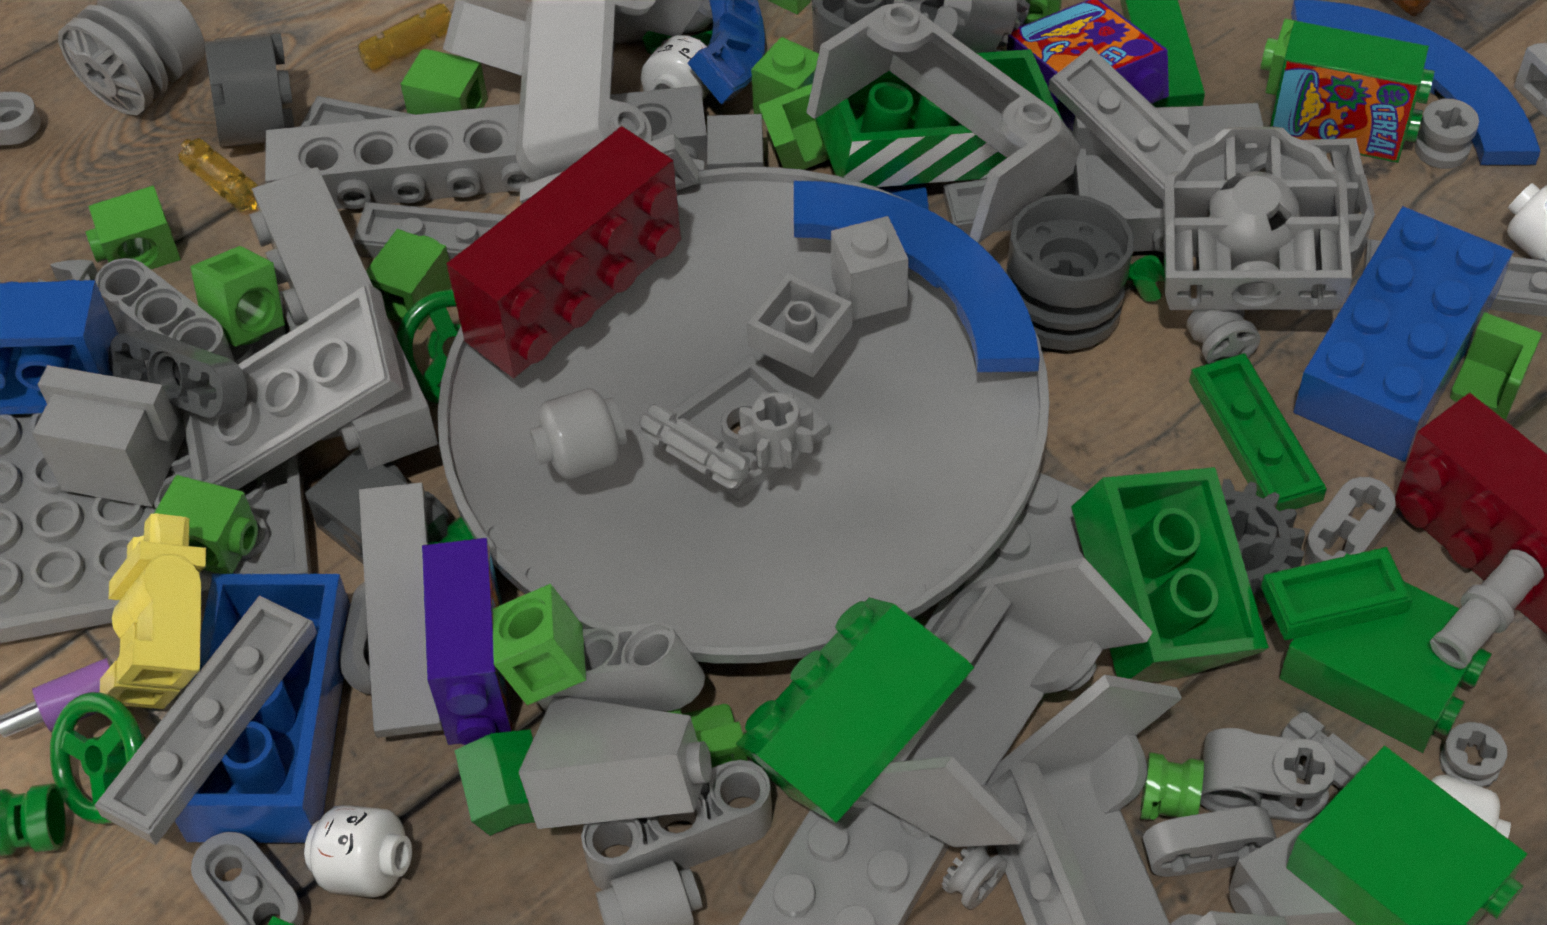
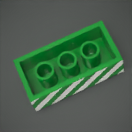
[816,49,1063,187]

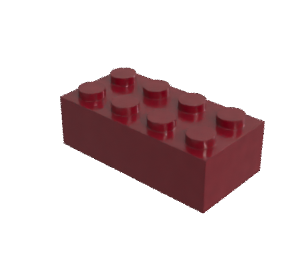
[446,126,681,378]
[1395,392,1547,635]

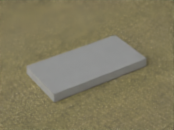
[182,283,404,490]

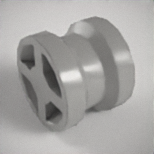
[1414,99,1479,169]
[1186,310,1261,364]

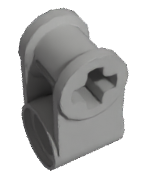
[1200,728,1336,823]

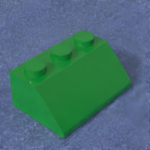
[1071,467,1269,683]
[736,597,974,823]

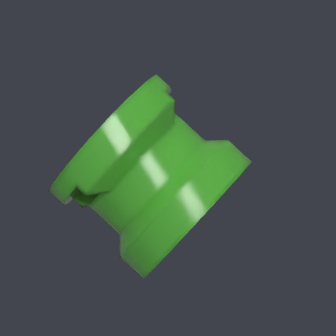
[1140,752,1204,820]

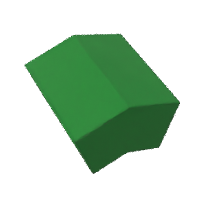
[454,729,535,836]

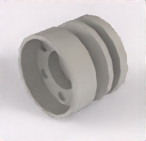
[58,0,205,116]

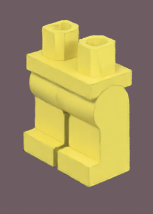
[99,513,206,709]

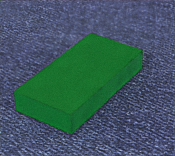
[1261,547,1413,641]

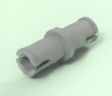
[1430,550,1544,669]

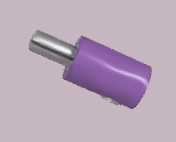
[0,658,111,738]

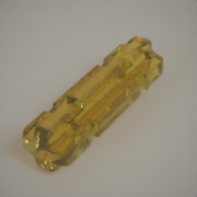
[357,3,452,70]
[178,138,259,212]

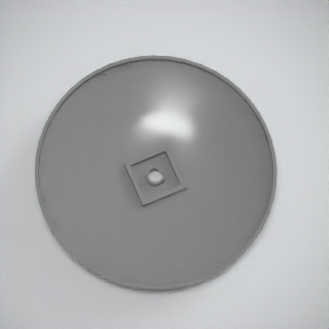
[438,167,1050,663]

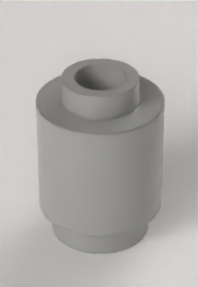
[595,859,703,925]

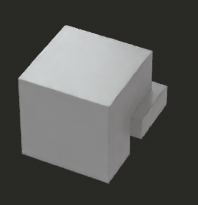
[32,365,186,507]

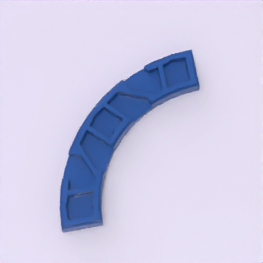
[687,0,765,104]
[1291,0,1541,165]
[794,181,1040,372]

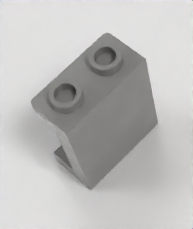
[1072,107,1190,253]

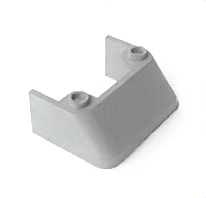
[516,0,705,181]
[806,3,1080,243]
[861,557,1153,847]
[985,675,1288,925]

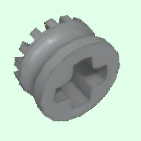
[1439,722,1507,788]
[941,846,1007,910]

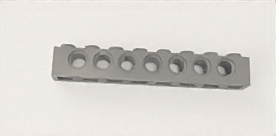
[265,85,708,209]

